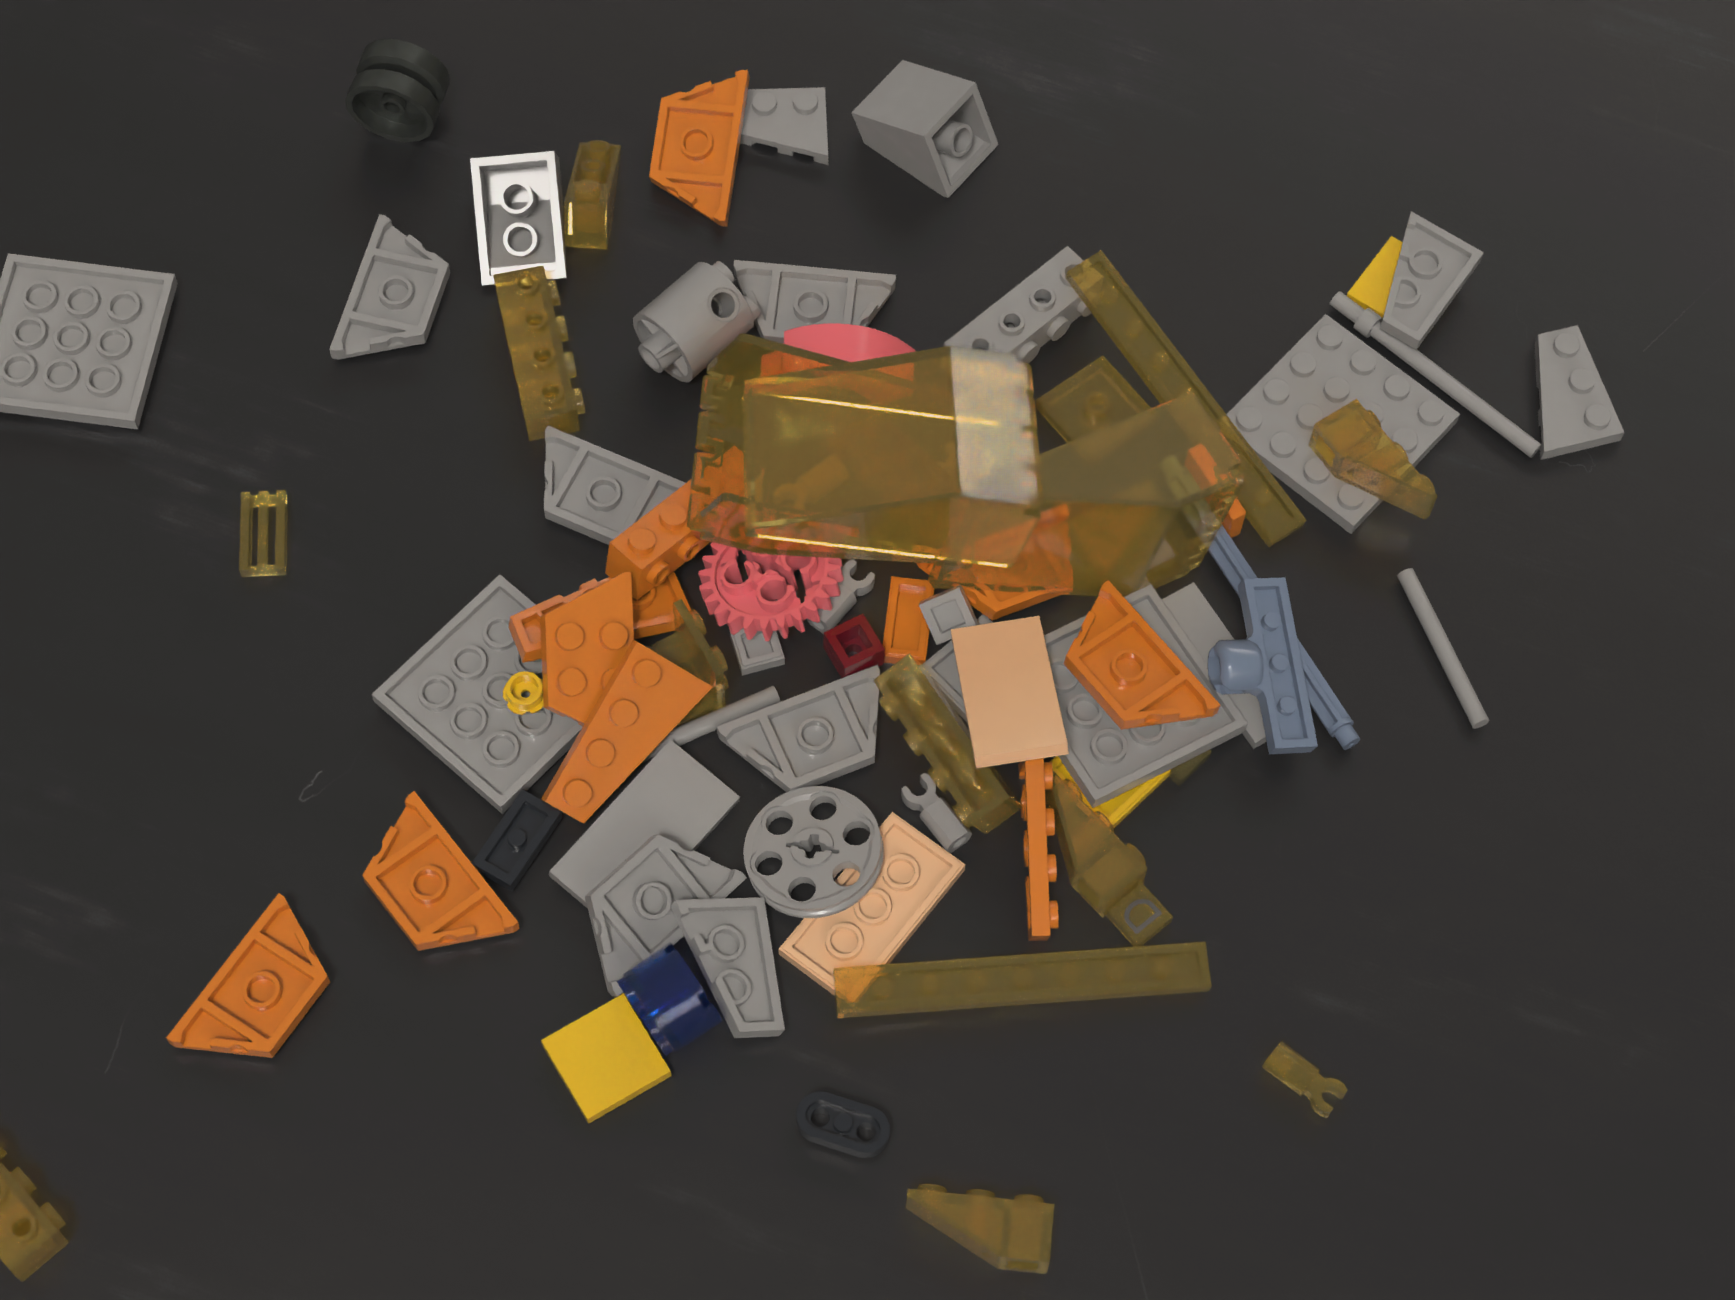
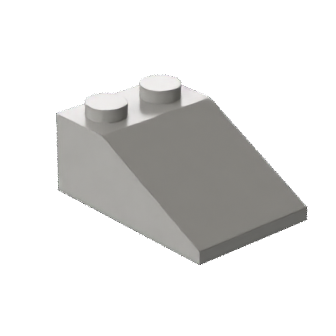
[470,151,567,286]

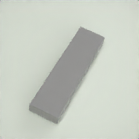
[1162,582,1267,749]

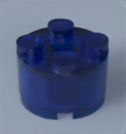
[617,942,723,1056]

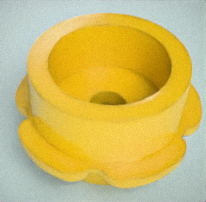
[503,671,544,715]

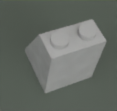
[851,60,999,198]

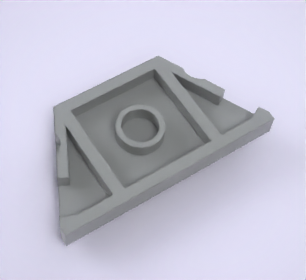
[329,214,450,360]
[734,260,896,346]
[544,425,685,545]
[717,665,880,792]
[585,834,747,996]

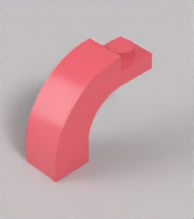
[760,323,916,399]

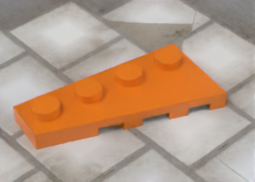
[508,572,694,663]
[541,640,713,824]
[1018,758,1059,941]

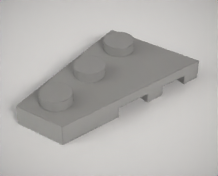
[740,87,828,165]
[1380,211,1484,350]
[1534,325,1624,460]
[670,897,785,1038]

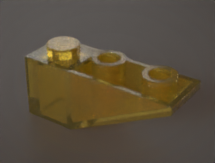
[564,140,621,249]
[1308,399,1438,520]
[1045,771,1148,918]
[906,1184,1054,1274]

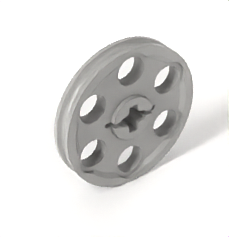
[743,786,884,918]

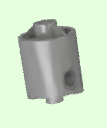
[633,261,760,383]

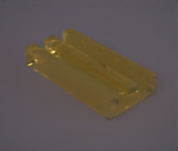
[239,490,288,577]

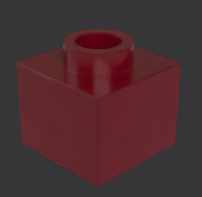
[823,613,885,678]

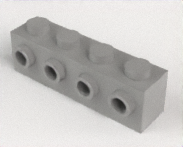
[942,246,1103,398]

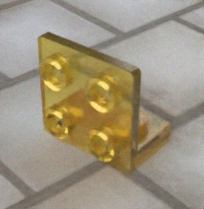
[647,599,729,728]

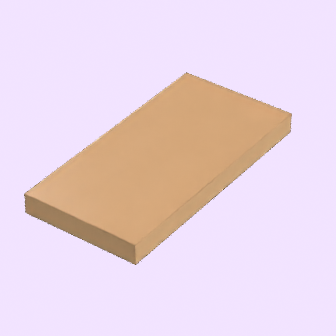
[950,616,1068,768]
[779,812,966,1009]

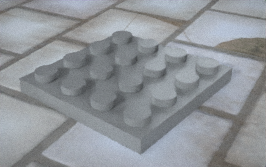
[0,253,178,429]
[1217,314,1460,534]
[372,574,583,814]
[1044,584,1248,808]

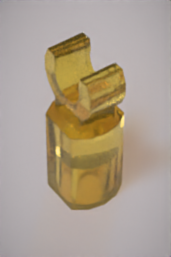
[1262,1041,1348,1118]

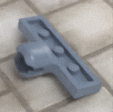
[1207,577,1318,754]

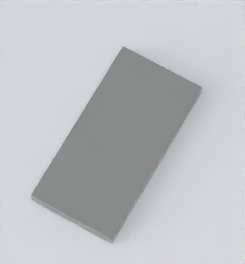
[549,739,740,908]

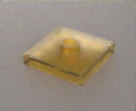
[1035,355,1157,467]

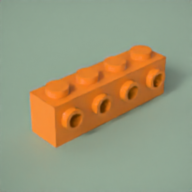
[605,447,765,600]

